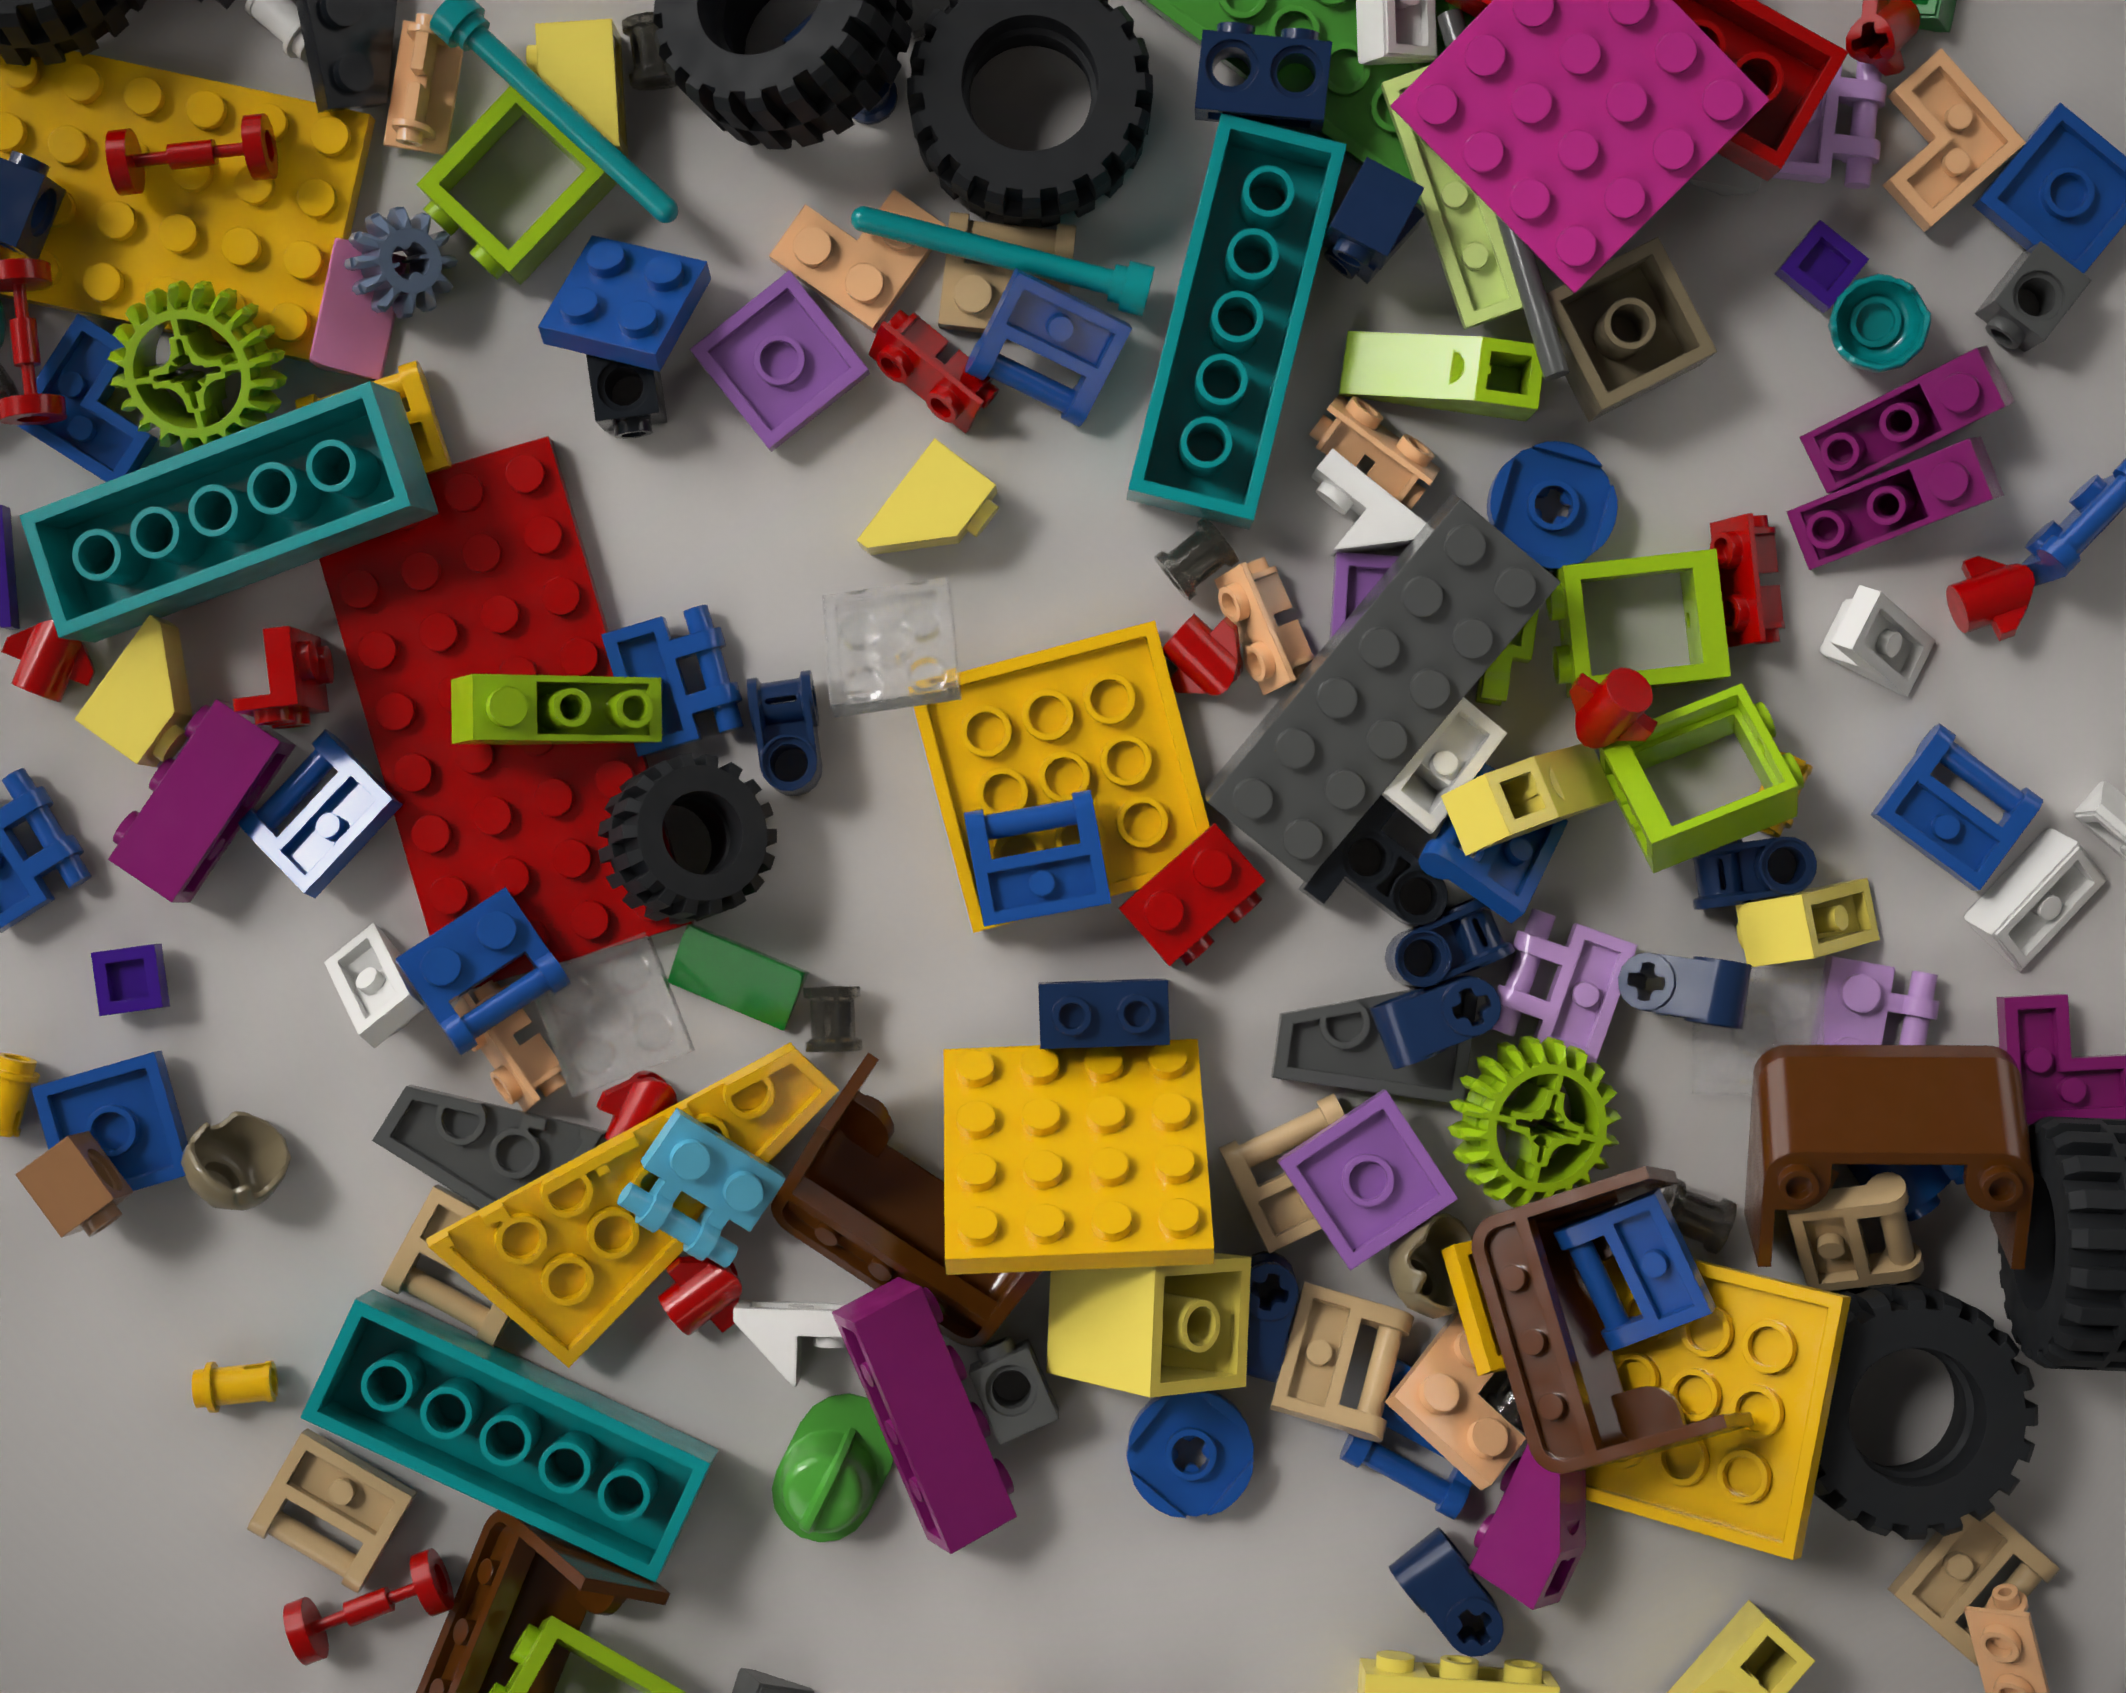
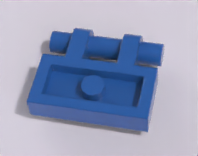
[601,605,744,757]
[0,768,92,933]

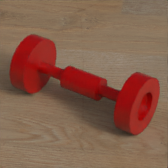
[105,113,278,196]
[0,258,67,425]
[283,1548,454,1666]

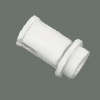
[245,0,308,61]

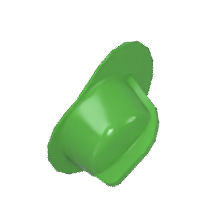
[772,1393,893,1542]

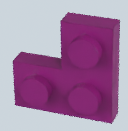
[1996,994,2126,1125]

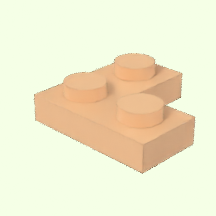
[1882,48,2026,232]
[769,189,946,333]
[1385,1311,1526,1490]

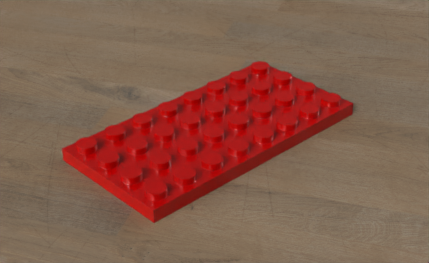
[319,436,695,990]

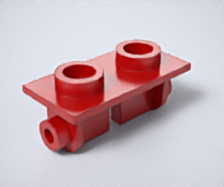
[868,310,1000,434]
[1710,513,1786,648]

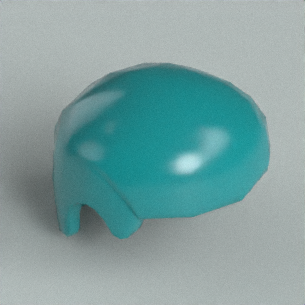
[1828,274,1931,373]

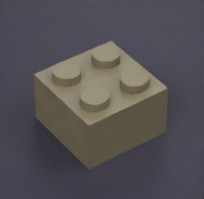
[1546,237,1717,422]

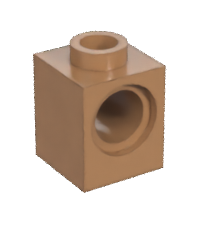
[15,1131,134,1238]

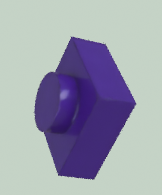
[1774,220,1869,313]
[91,944,170,1016]

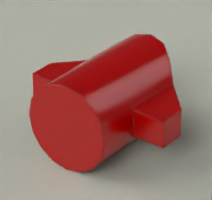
[1846,0,1920,76]
[1946,556,2035,641]
[1162,613,1243,696]
[1,620,96,703]
[1569,667,1658,749]
[596,1070,678,1140]
[658,1256,742,1336]

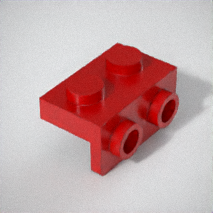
[233,626,334,729]
[1118,823,1266,966]

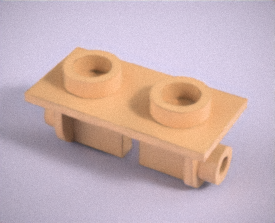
[383,13,464,155]
[1309,396,1441,510]
[1214,557,1315,696]
[453,980,567,1112]
[1964,1583,2050,1693]

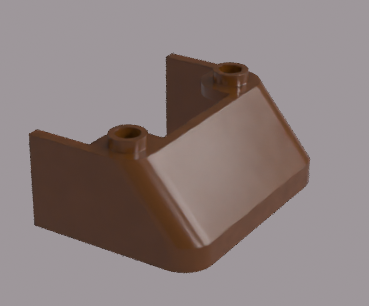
[1744,1045,2034,1269]
[771,1053,1042,1347]
[1472,1166,1754,1474]
[416,1510,670,1693]

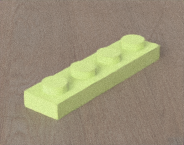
[1381,65,1523,330]

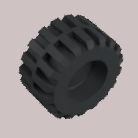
[598,753,777,924]

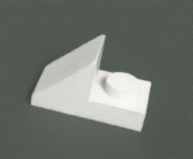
[1311,448,1427,556]
[1820,585,1936,697]
[1381,697,1507,834]
[324,922,426,1049]
[733,1300,848,1387]

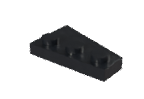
[296,0,397,113]

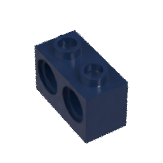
[1195,22,1332,132]
[1038,978,1170,1049]

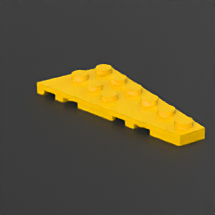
[426,1042,839,1368]

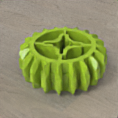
[107,280,288,452]
[1447,1036,1622,1208]

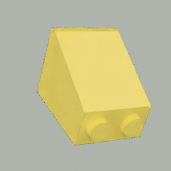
[1046,1253,1251,1398]

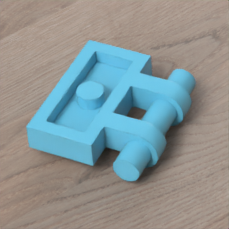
[617,1108,786,1268]

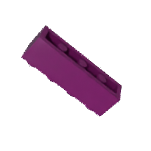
[832,1277,1017,1554]

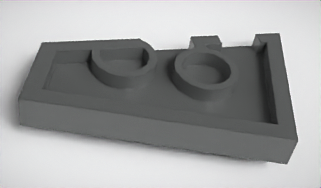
[1271,977,1481,1103]
[372,1085,606,1208]

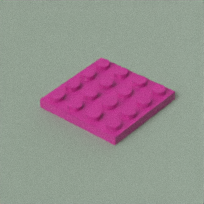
[1390,0,1770,293]

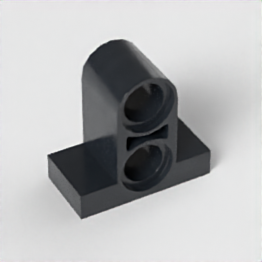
[1299,795,1448,925]

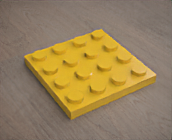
[908,620,1210,933]
[943,1039,1214,1275]
[1586,1256,1851,1560]

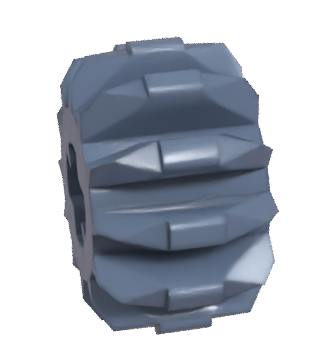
[344,207,458,319]

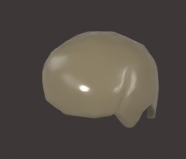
[181,1111,292,1211]
[1388,1212,1473,1319]

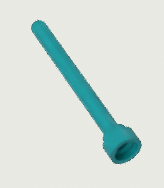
[430,0,679,223]
[851,206,1155,317]

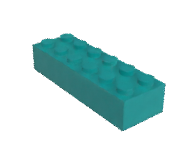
[1126,113,1347,530]
[19,381,439,643]
[300,1289,719,1583]

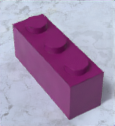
[108,699,296,903]

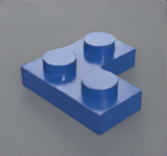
[17,313,158,482]

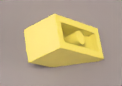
[526,19,629,159]
[857,438,999,555]
[74,615,193,767]
[1735,878,1880,967]

